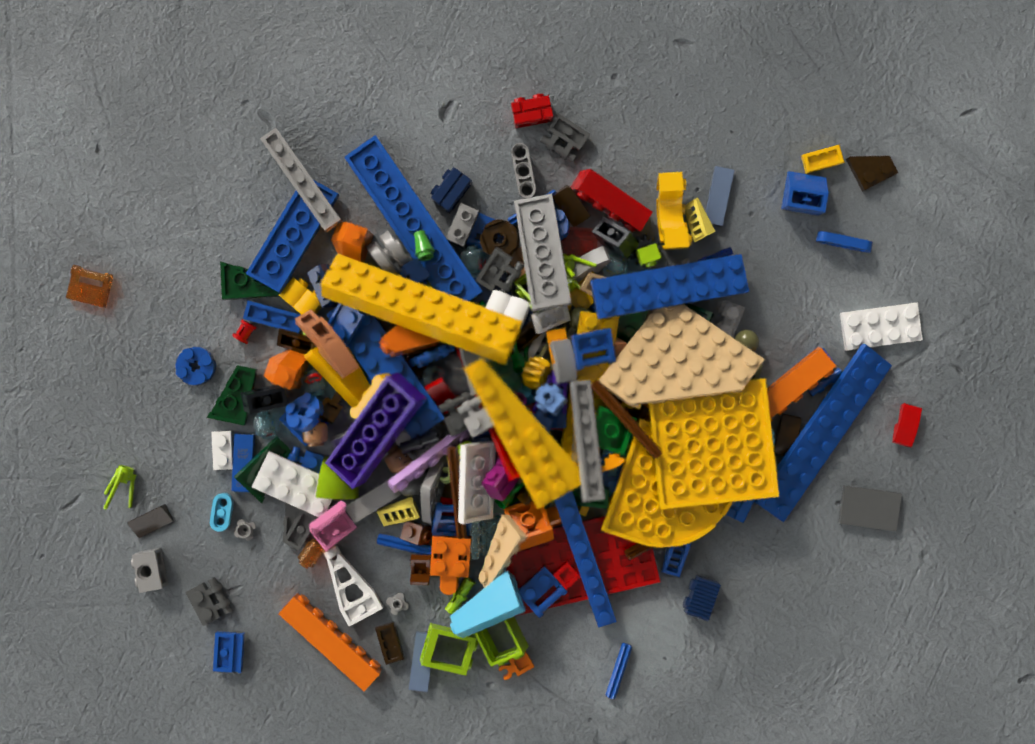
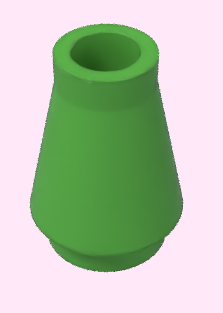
[414,230,435,261]

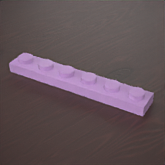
[388,430,471,494]

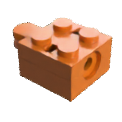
[504,500,562,552]
[430,535,472,595]

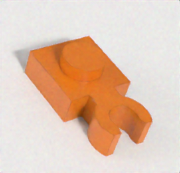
[498,651,534,680]

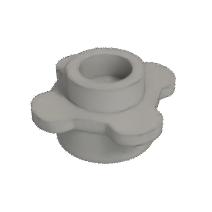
[234,519,256,541]
[386,592,409,615]

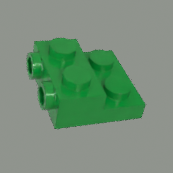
[595,406,637,456]

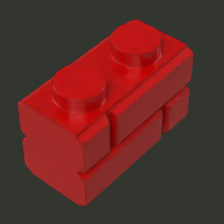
[511,93,553,129]

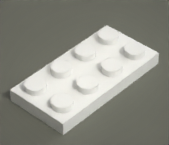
[840,302,923,351]
[458,441,495,524]
[252,451,332,517]

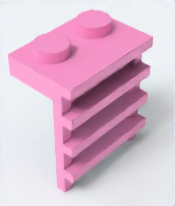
[309,501,357,552]

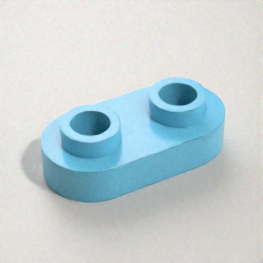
[210,493,234,532]

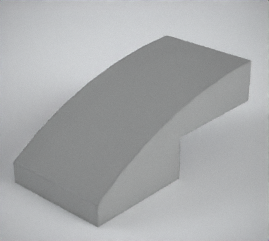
[572,246,611,282]
[549,339,577,384]

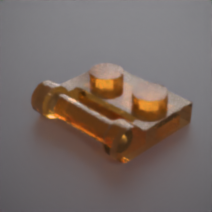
[66,265,113,308]

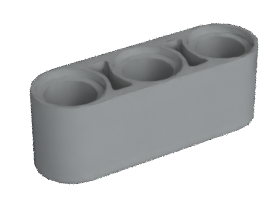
[512,143,536,199]
[346,478,401,523]

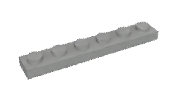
[260,128,342,232]
[570,380,604,502]

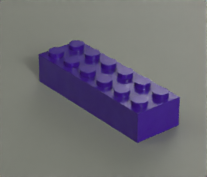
[325,372,426,489]

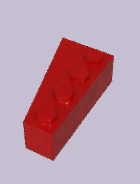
[571,169,653,233]

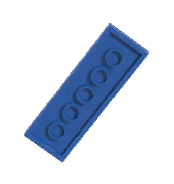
[246,180,339,294]

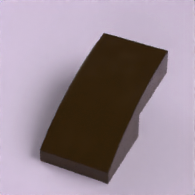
[774,413,801,456]

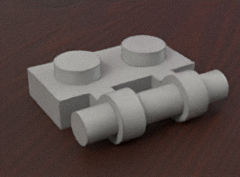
[457,396,494,437]

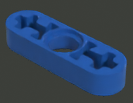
[816,231,873,253]

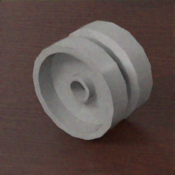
[366,230,411,276]

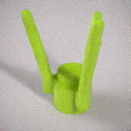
[563,253,597,290]
[104,465,137,510]

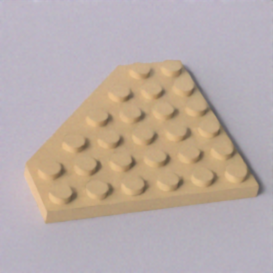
[599,304,765,406]

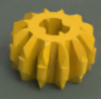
[521,356,551,390]

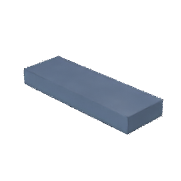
[705,166,734,227]
[409,631,432,692]

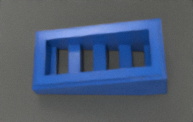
[661,542,692,577]

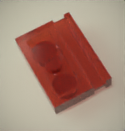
[560,227,598,256]

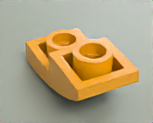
[600,454,625,472]

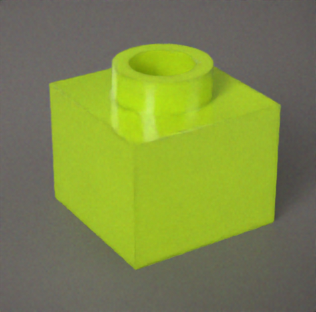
[636,244,661,268]

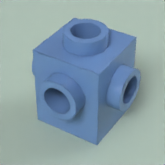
[534,383,568,416]

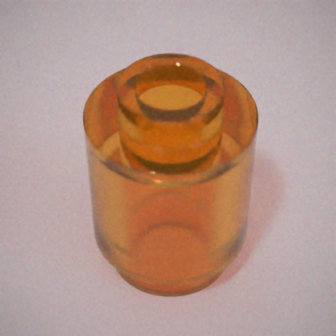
[297,539,324,569]

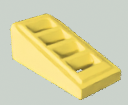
[685,198,716,242]
[376,496,420,526]

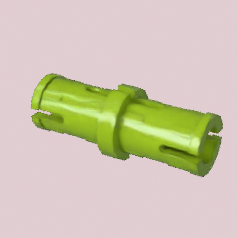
[445,578,475,614]

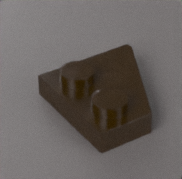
[846,156,898,192]

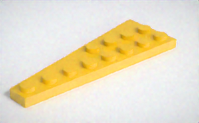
[464,359,581,509]

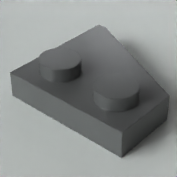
[282,502,318,551]

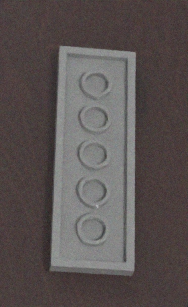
[514,194,571,312]

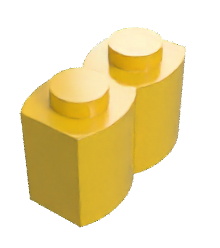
[279,277,322,315]

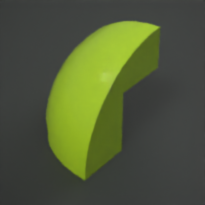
[316,455,359,499]

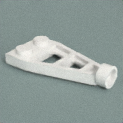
[324,545,383,626]

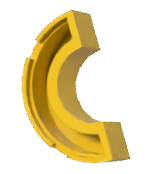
[656,172,692,250]

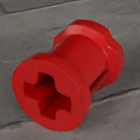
[232,319,257,344]

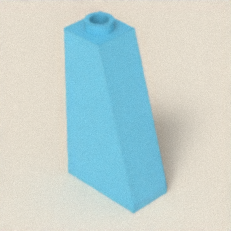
[450,571,526,638]

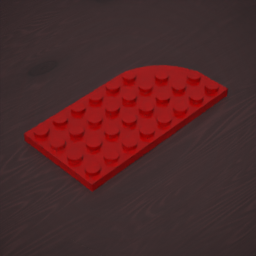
[506,515,660,617]

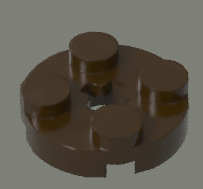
[480,219,519,256]

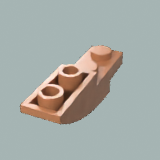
[295,309,359,378]

